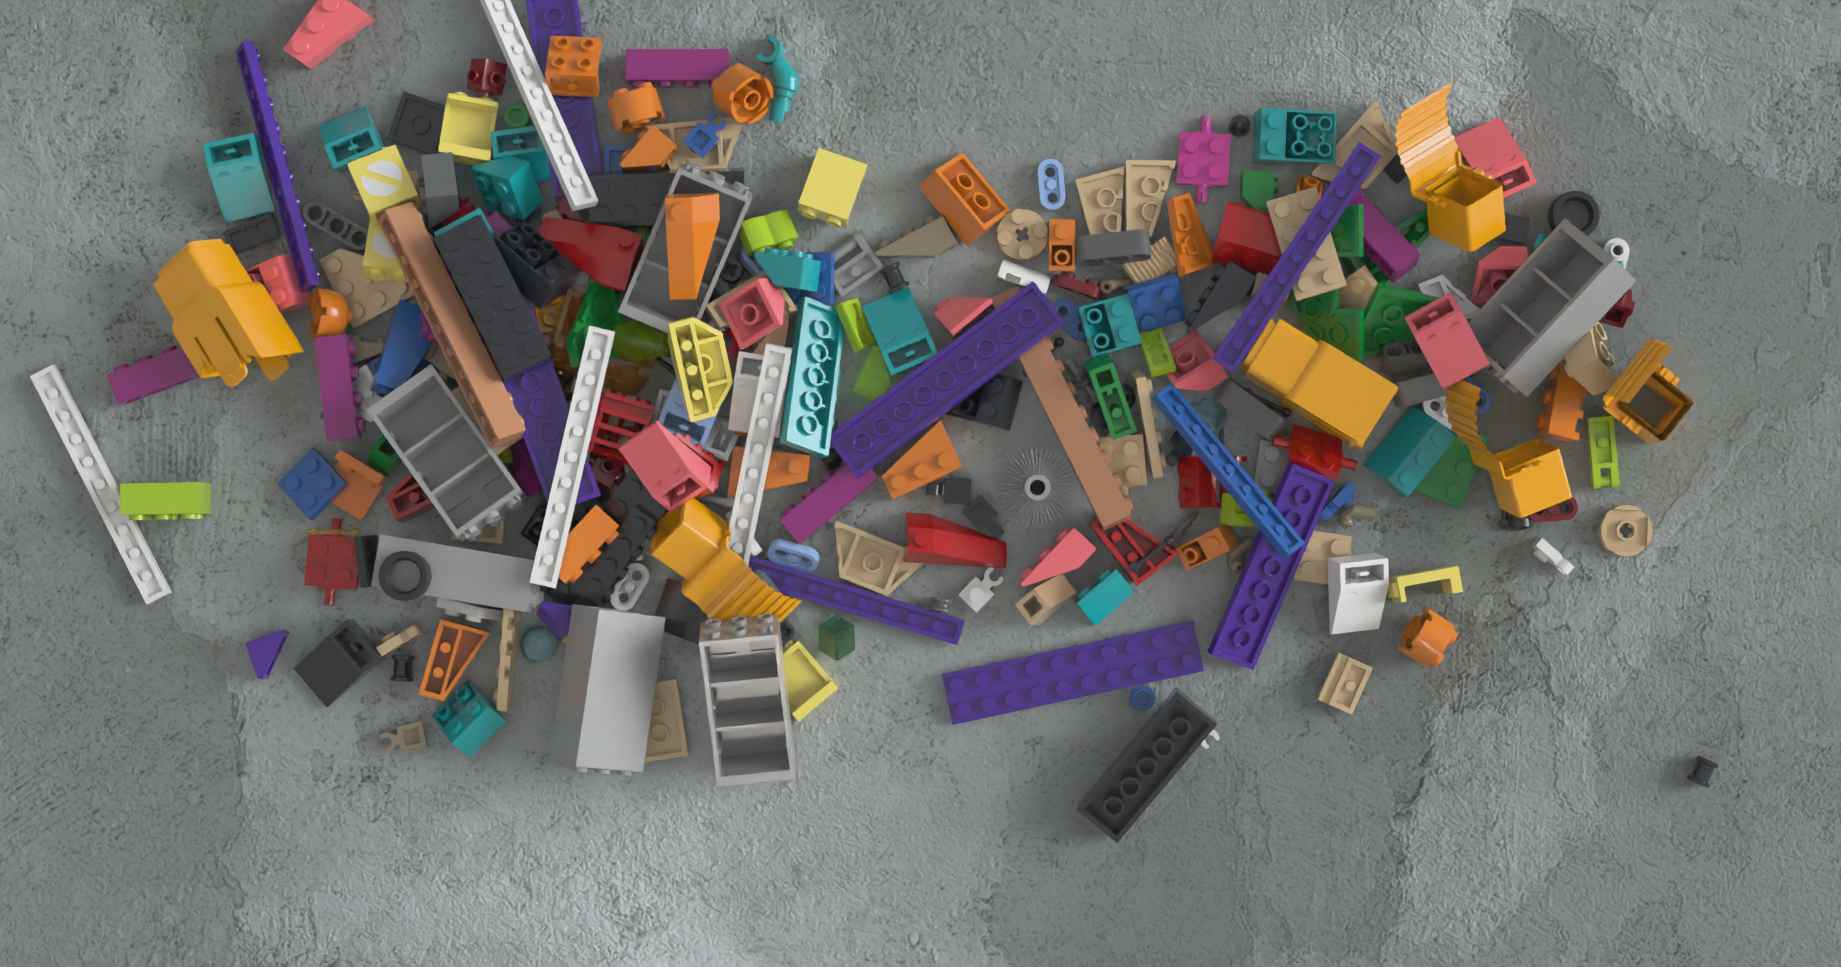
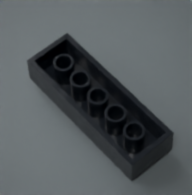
[588,167,746,227]
[434,215,553,382]
[1077,687,1217,843]

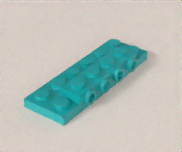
[780,296,844,458]

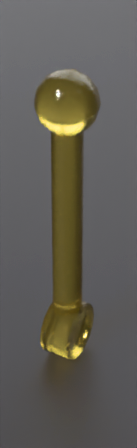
[305,527,360,537]

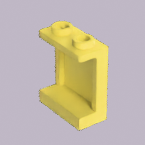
[438,92,499,166]
[798,148,867,228]
[1387,566,1463,603]
[783,640,839,722]

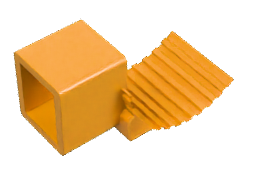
[1395,82,1506,252]
[1603,339,1694,443]
[1445,380,1572,518]
[651,498,802,622]

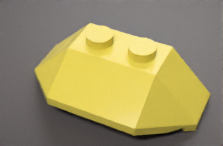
[668,317,733,423]

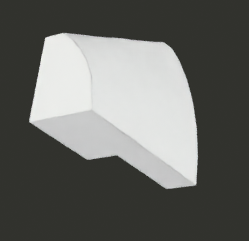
[997,259,1051,295]

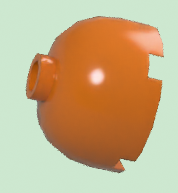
[309,288,353,339]

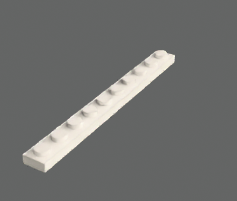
[480,0,598,211]
[529,326,615,588]
[728,343,792,566]
[30,365,172,605]

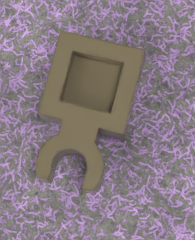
[379,721,429,752]

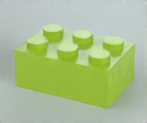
[120,482,212,521]

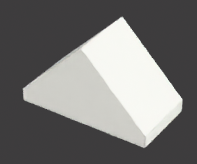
[703,416,739,462]

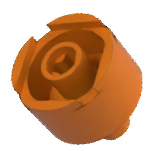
[711,63,773,124]
[607,82,665,134]
[1398,607,1458,667]

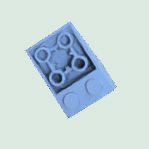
[658,379,726,449]

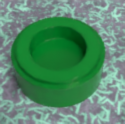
[503,104,530,129]

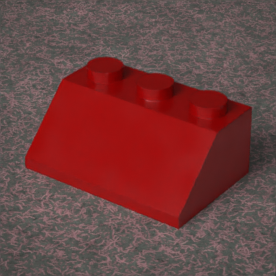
[1210,201,1282,276]

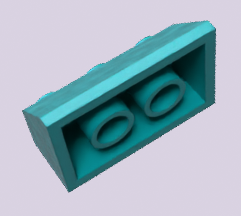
[1364,406,1457,497]

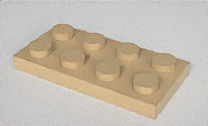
[1266,187,1347,302]

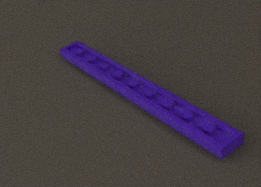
[235,40,320,293]
[1212,142,1381,374]
[748,556,965,645]

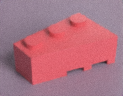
[283,0,375,69]

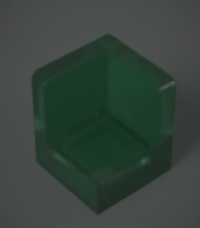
[818,615,855,661]

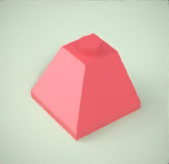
[1470,246,1529,305]
[718,278,785,349]
[933,297,993,339]
[1165,330,1227,392]

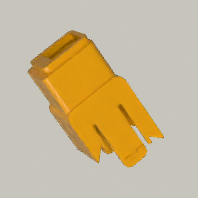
[153,239,304,387]
[1240,319,1398,450]

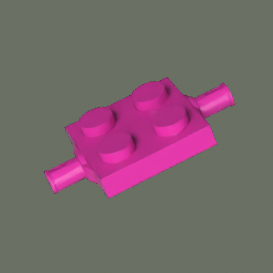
[1177,116,1231,204]

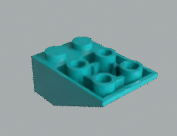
[1252,108,1337,165]
[202,133,276,223]
[862,287,938,377]

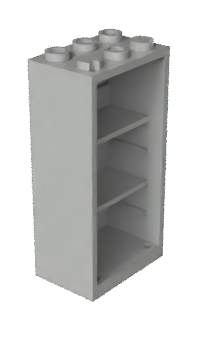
[618,161,752,333]
[1469,218,1636,397]
[366,364,528,543]
[371,534,545,612]
[549,604,666,776]
[699,613,796,787]

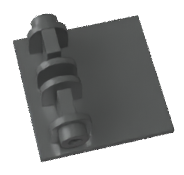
[1062,345,1127,410]

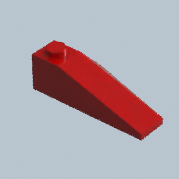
[538,217,643,293]
[904,512,1007,569]

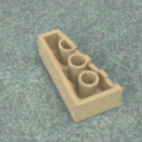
[1564,322,1619,396]

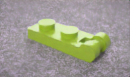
[1586,416,1619,490]

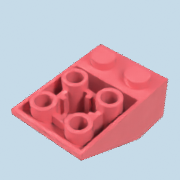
[1454,117,1537,199]
[246,255,311,315]
[1405,292,1490,389]
[619,421,711,512]
[1019,527,1096,587]

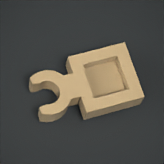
[376,624,423,656]

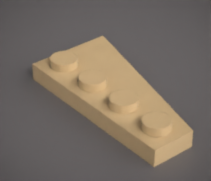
[1130,368,1166,478]
[493,609,521,712]

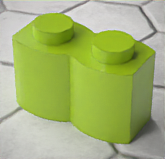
[738,210,798,257]

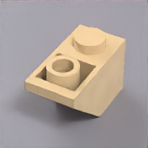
[1015,573,1078,625]

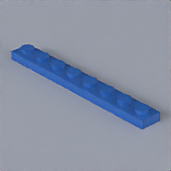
[1151,384,1305,560]

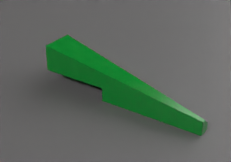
[1341,208,1430,284]

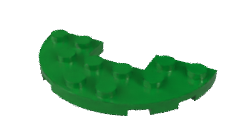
[1289,204,1364,361]

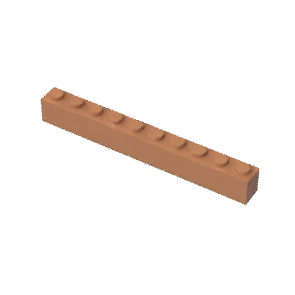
[378,202,526,449]
[990,285,1134,531]

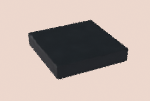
[387,91,445,154]

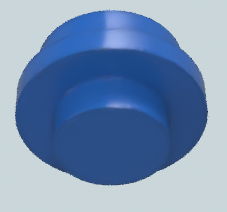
[1129,685,1155,711]

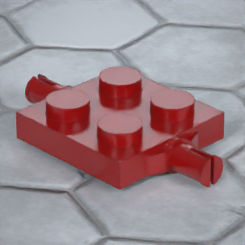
[1271,424,1358,480]
[304,518,359,606]

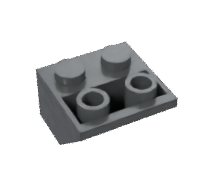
[417,152,459,227]

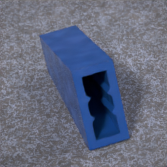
[370,299,432,398]

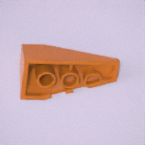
[665,193,720,300]

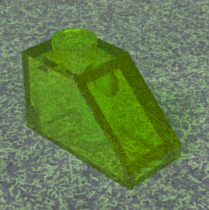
[611,322,669,362]
[853,345,892,402]

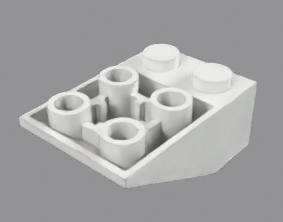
[728,351,791,438]
[1328,553,1389,634]

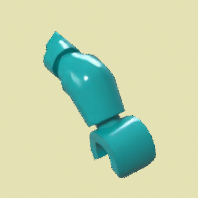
[756,34,798,123]

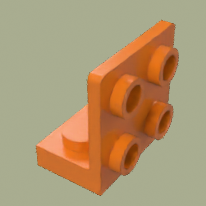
[545,36,602,97]
[332,449,389,520]

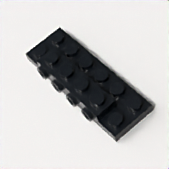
[545,468,667,607]

